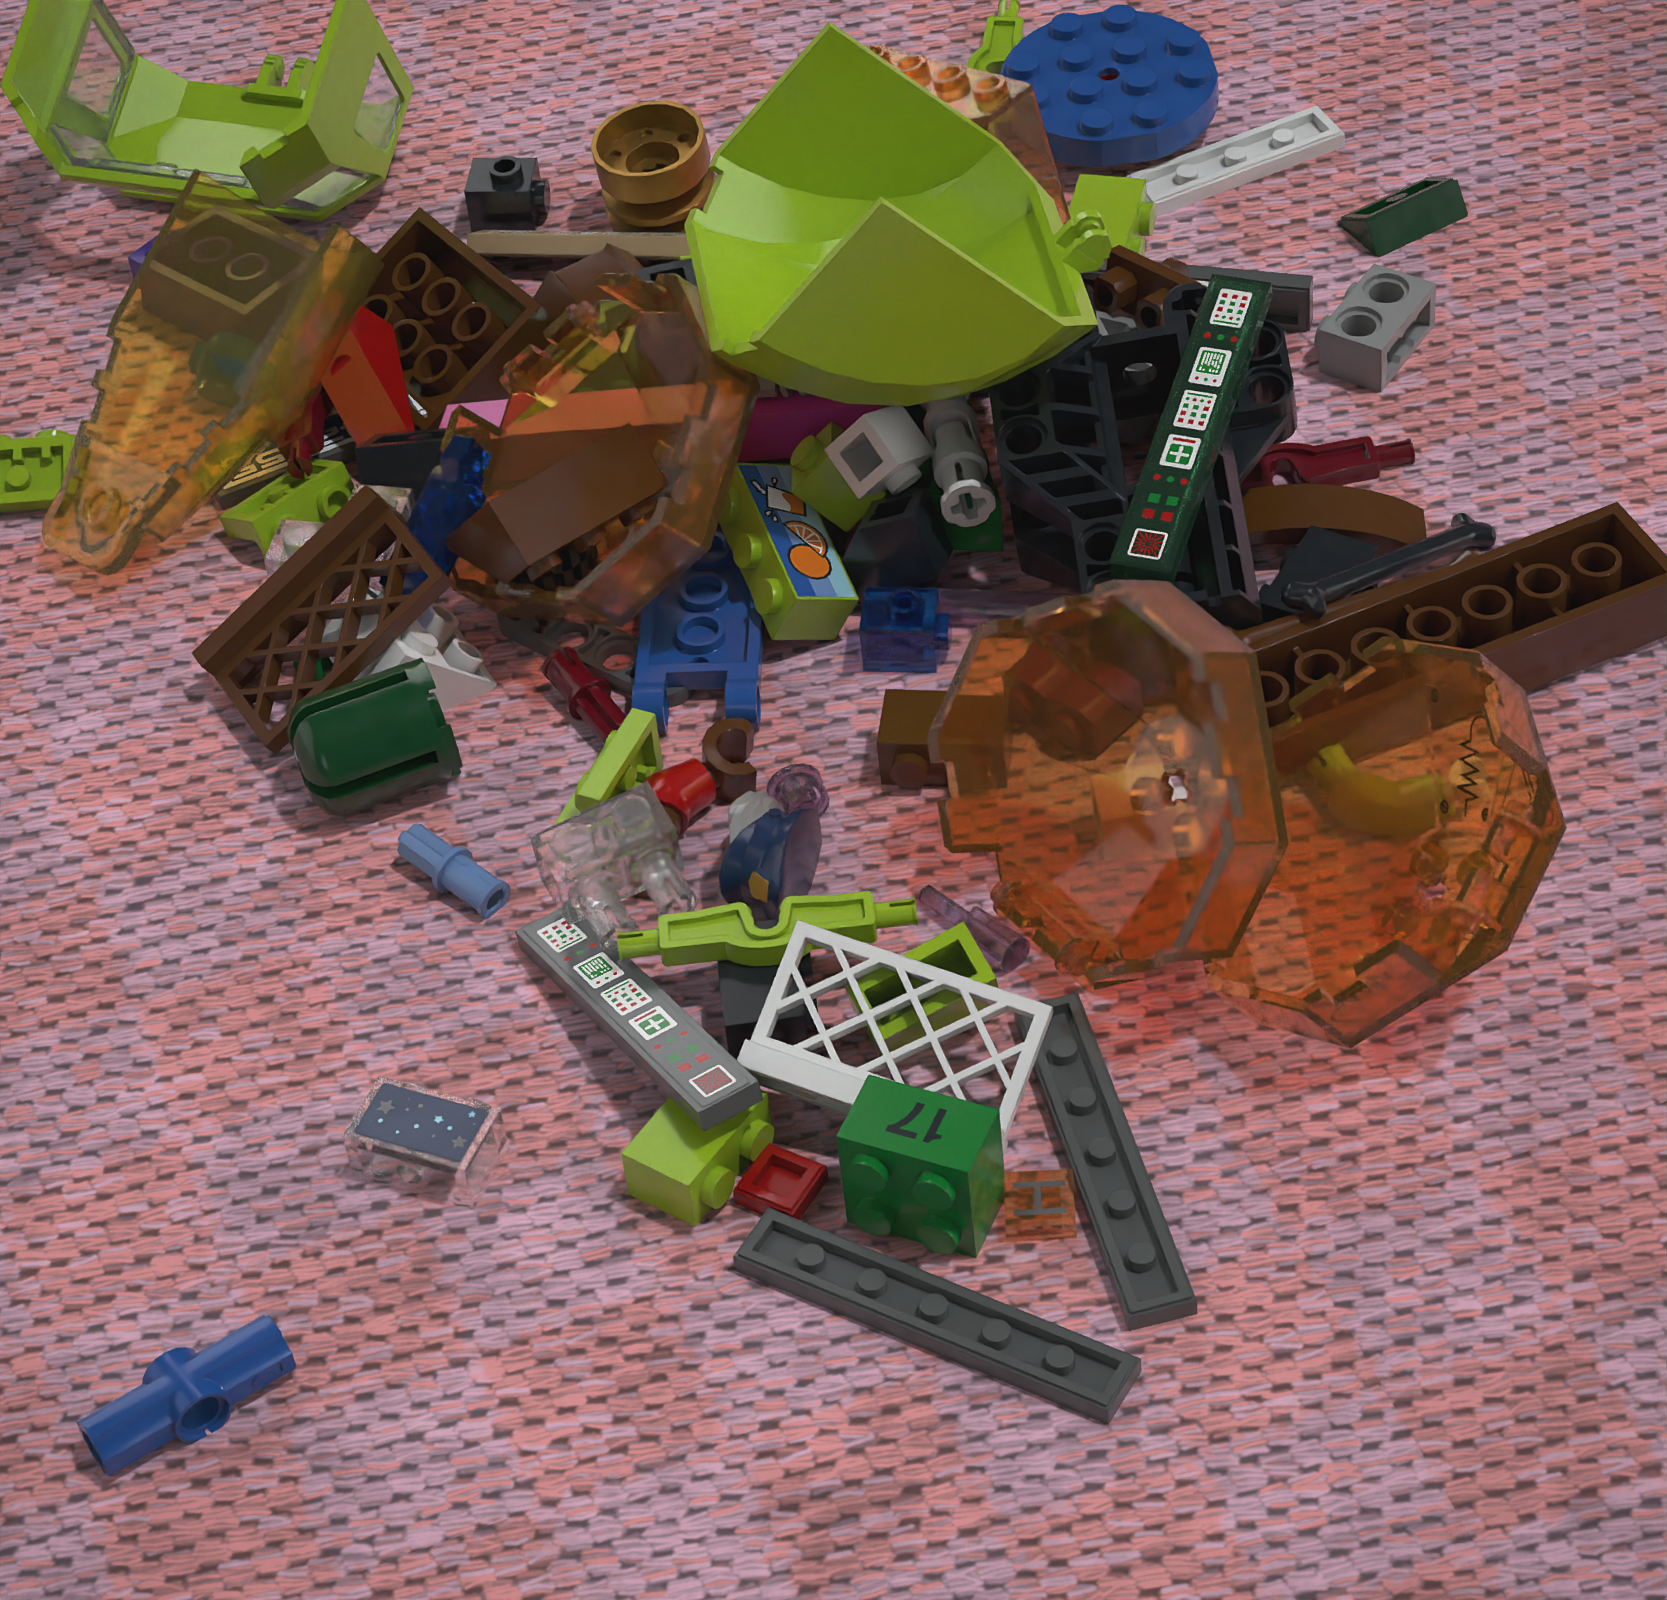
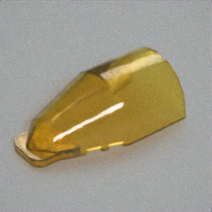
[41,169,384,576]

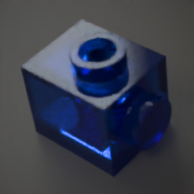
[859,587,952,673]

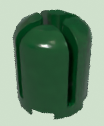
[287,658,463,816]

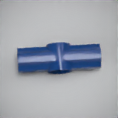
[76,1315,297,1476]

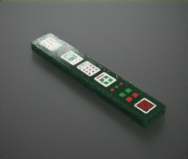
[1109,274,1273,587]

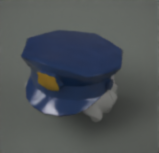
[718,790,822,920]

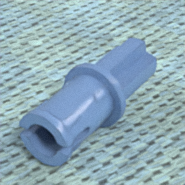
[397,824,510,918]

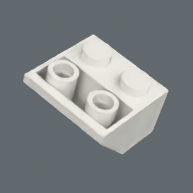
[321,587,497,712]

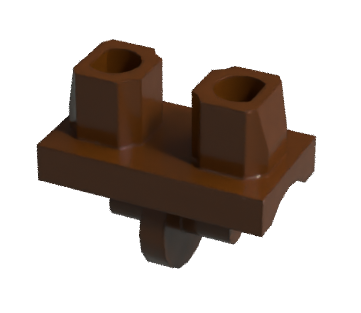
[1093,245,1202,329]

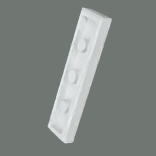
[1126,106,1345,217]

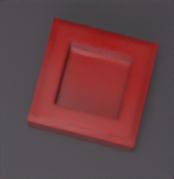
[733,1143,829,1220]

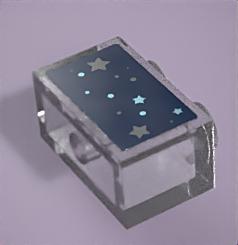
[342,1076,509,1211]

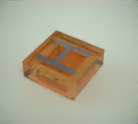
[1004,1169,1077,1242]

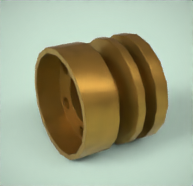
[590,101,716,233]

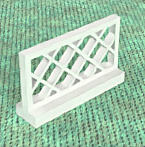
[737,920,1054,1156]

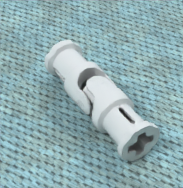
[920,394,996,527]

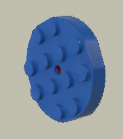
[1001,4,1219,168]

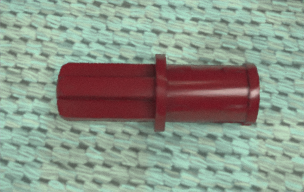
[542,646,626,744]

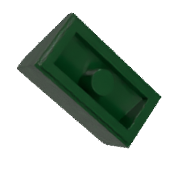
[1338,177,1468,257]

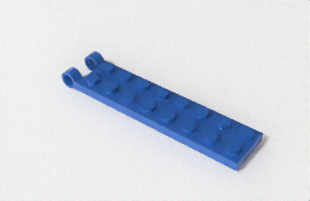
[632,367,776,733]

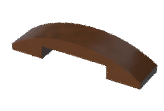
[1241,484,1427,556]

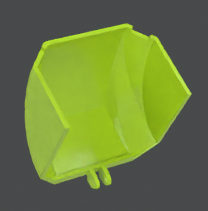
[684,21,1112,406]

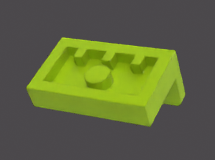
[0,430,87,513]
[219,458,357,570]
[553,708,664,853]

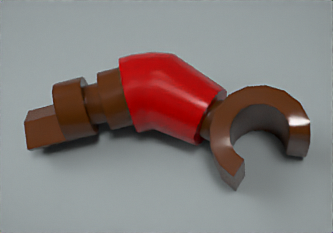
[627,718,757,899]

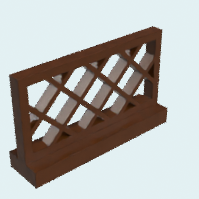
[192,484,454,755]

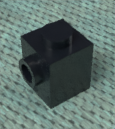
[464,156,551,233]

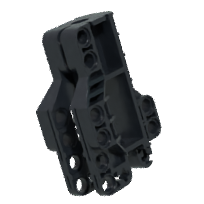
[989,283,1298,685]

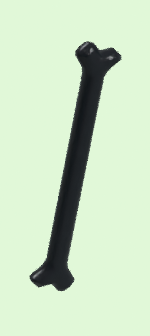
[1280,513,1497,620]

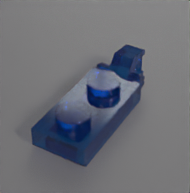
[379,435,491,600]

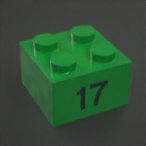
[836,1074,1007,1258]

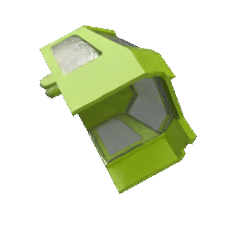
[0,0,414,222]

